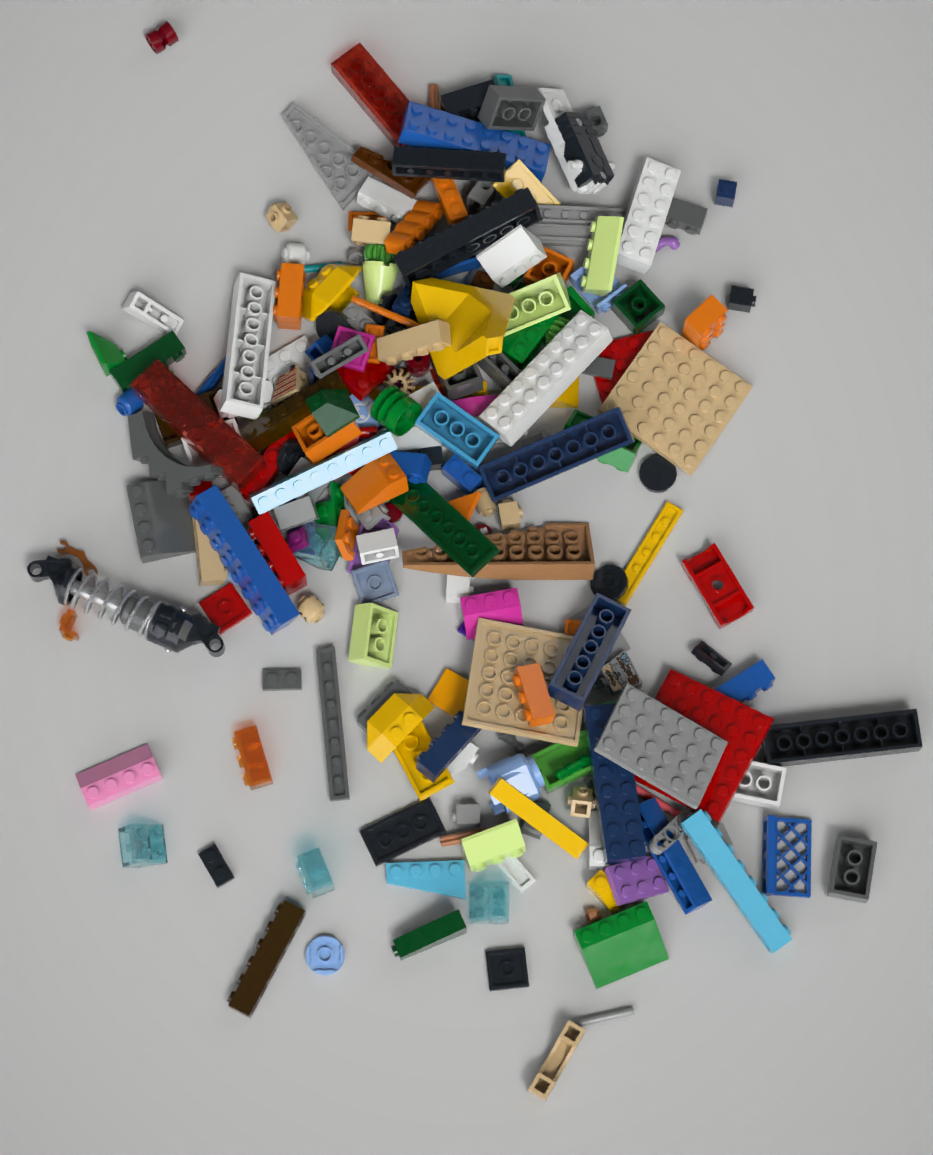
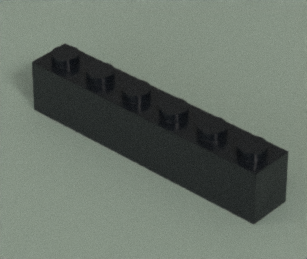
[392,146,507,183]

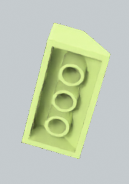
[580,216,624,296]
[504,272,571,336]

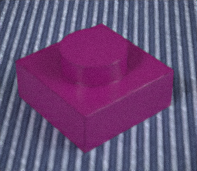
[287,527,309,552]

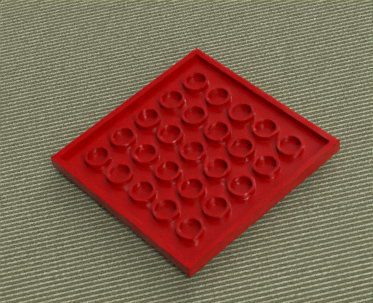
[634,669,774,823]

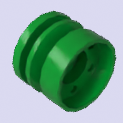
[370,385,422,437]

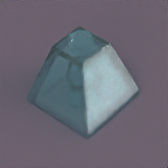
[293,522,340,571]

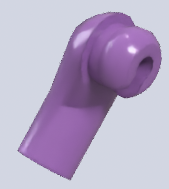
[656,236,680,252]

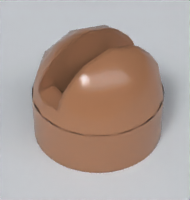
[585,908,601,925]

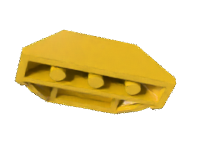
[302,264,362,322]
[367,693,435,763]

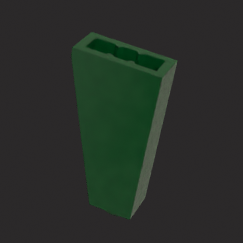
[391,909,467,960]

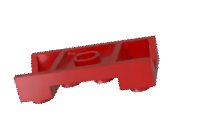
[681,543,754,629]

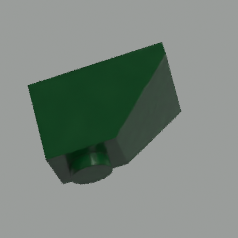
[305,389,360,437]

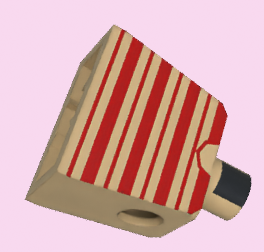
[271,365,309,407]

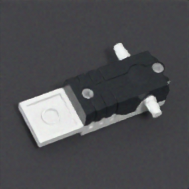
[538,88,615,195]

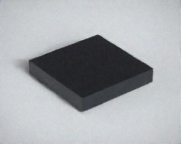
[485,947,529,992]

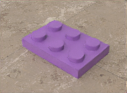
[604,856,669,906]

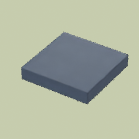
[351,560,399,604]

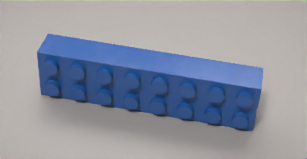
[398,101,551,182]
[189,485,300,635]

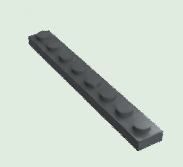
[316,647,350,802]

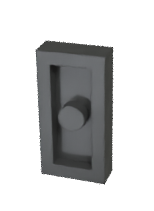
[263,670,302,691]

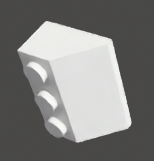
[476,224,547,288]

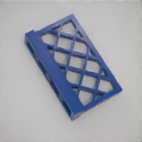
[762,815,812,898]

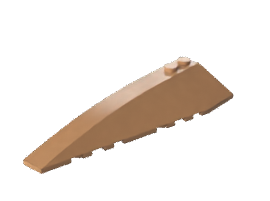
[402,523,595,580]

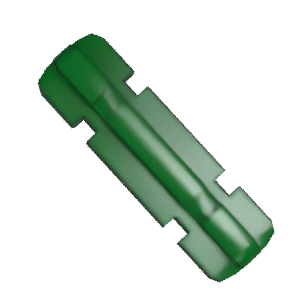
[555,755,590,780]

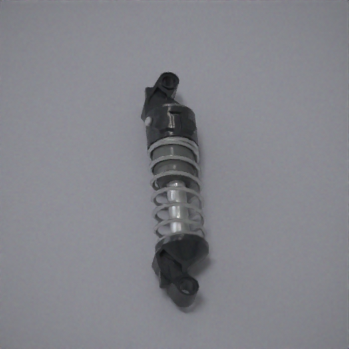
[27,555,225,657]

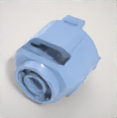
[477,753,545,815]

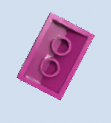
[460,588,523,640]

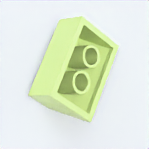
[348,603,399,668]
[461,819,526,872]

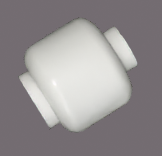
[281,243,310,265]

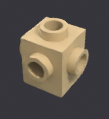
[265,202,299,233]
[567,787,596,818]

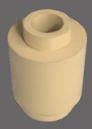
[473,488,497,517]

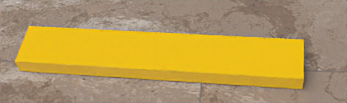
[616,501,684,607]
[488,777,588,859]

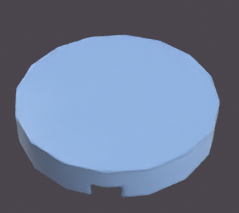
[305,935,345,976]

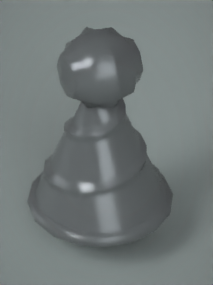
[498,733,524,753]

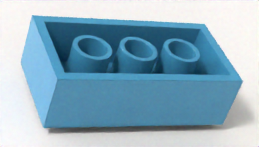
[415,392,499,470]

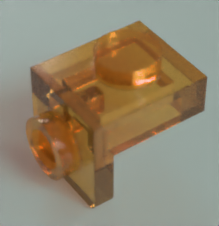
[59,609,80,642]

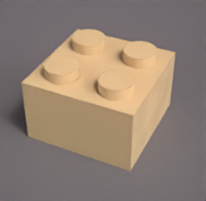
[351,216,392,246]

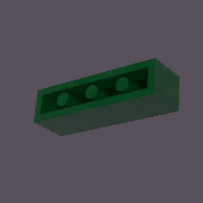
[110,330,187,393]

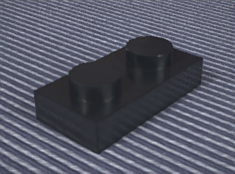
[691,641,732,677]
[198,844,235,888]

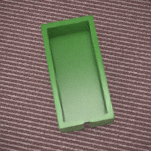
[531,730,591,794]

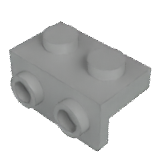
[221,484,253,524]
[347,502,391,531]

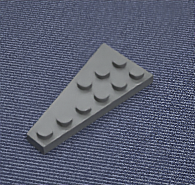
[282,103,374,211]

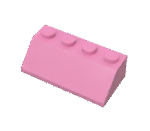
[76,744,162,810]

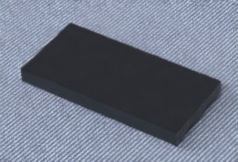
[359,798,447,867]

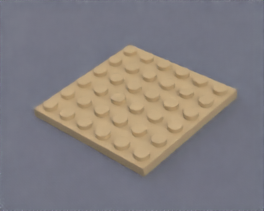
[598,322,753,476]
[462,618,583,747]

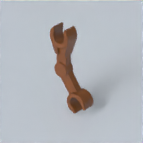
[56,541,98,579]

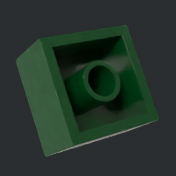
[611,279,665,335]

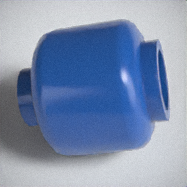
[115,389,144,417]

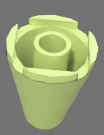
[362,261,399,313]

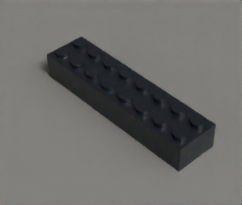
[393,187,543,289]
[762,709,923,767]

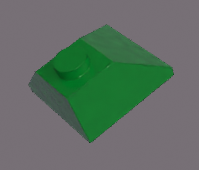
[86,331,128,377]

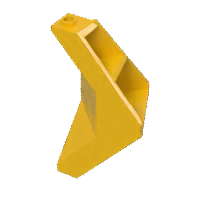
[411,278,515,380]

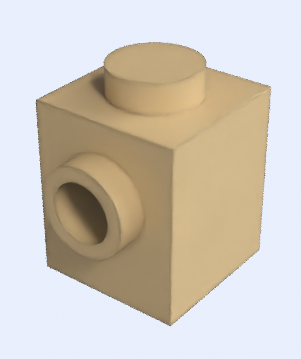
[498,500,523,531]

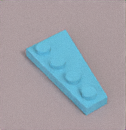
[386,860,466,900]

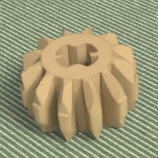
[383,369,415,396]

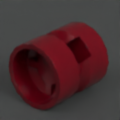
[144,21,179,54]
[406,354,430,378]

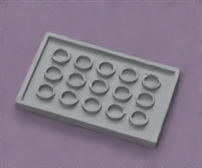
[594,683,728,809]

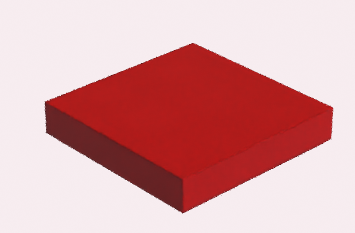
[199,582,252,635]

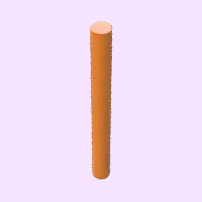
[351,295,422,328]

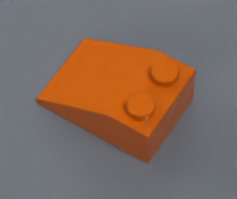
[340,453,409,514]

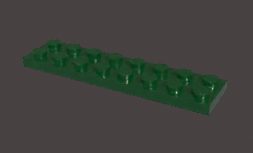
[389,479,500,578]

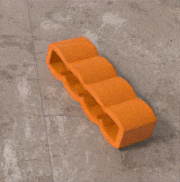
[384,199,443,254]

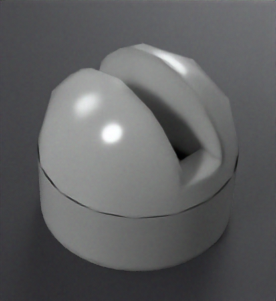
[347,248,363,264]

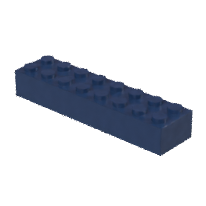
[478,407,635,502]
[583,703,646,865]

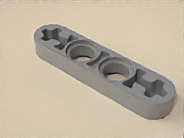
[648,807,695,855]

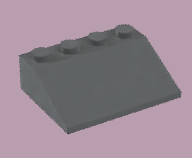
[126,481,196,563]

